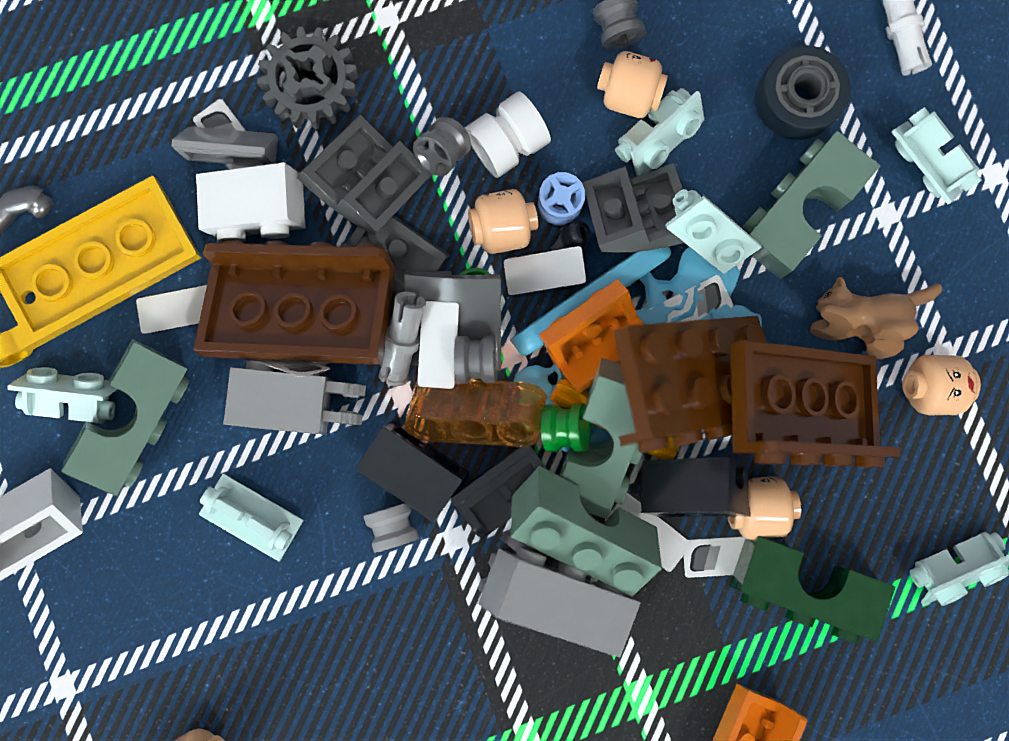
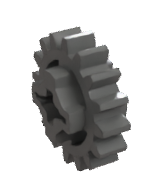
[257,26,359,130]

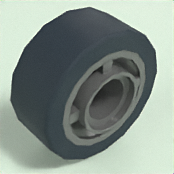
[756,45,851,140]

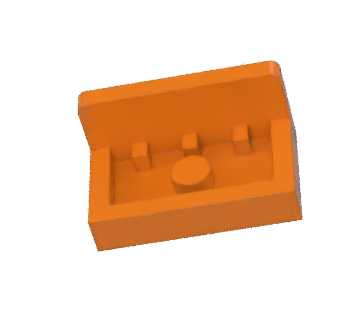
[539,279,644,393]
[712,684,807,741]

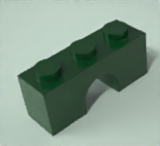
[729,536,896,644]

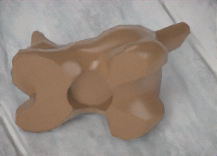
[810,277,942,359]

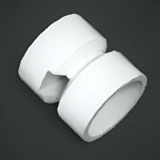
[464,91,551,178]

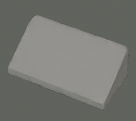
[171,127,278,166]

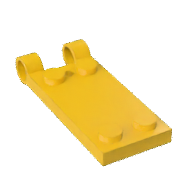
[0,175,201,368]

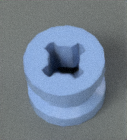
[538,172,585,226]

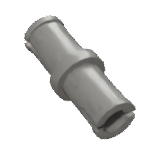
[379,292,426,387]

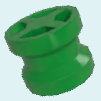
[541,403,591,452]

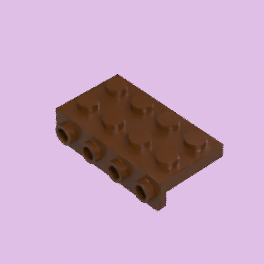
[193,240,396,365]
[613,316,766,453]
[730,340,901,467]

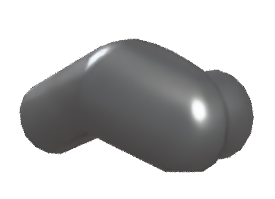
[0,185,53,235]

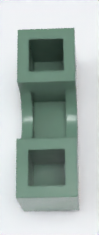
[742,131,880,279]
[61,339,190,496]
[559,358,642,519]
[511,466,662,596]

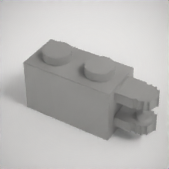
[223,361,366,435]

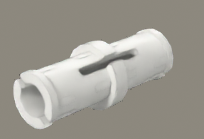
[882,0,932,76]

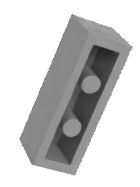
[478,546,641,658]

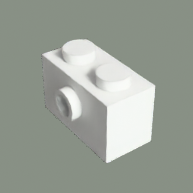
[196,163,305,243]
[0,468,83,581]

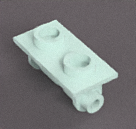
[615,88,704,176]
[891,107,982,204]
[665,189,762,274]
[8,367,117,424]
[199,474,304,562]
[910,532,1009,606]

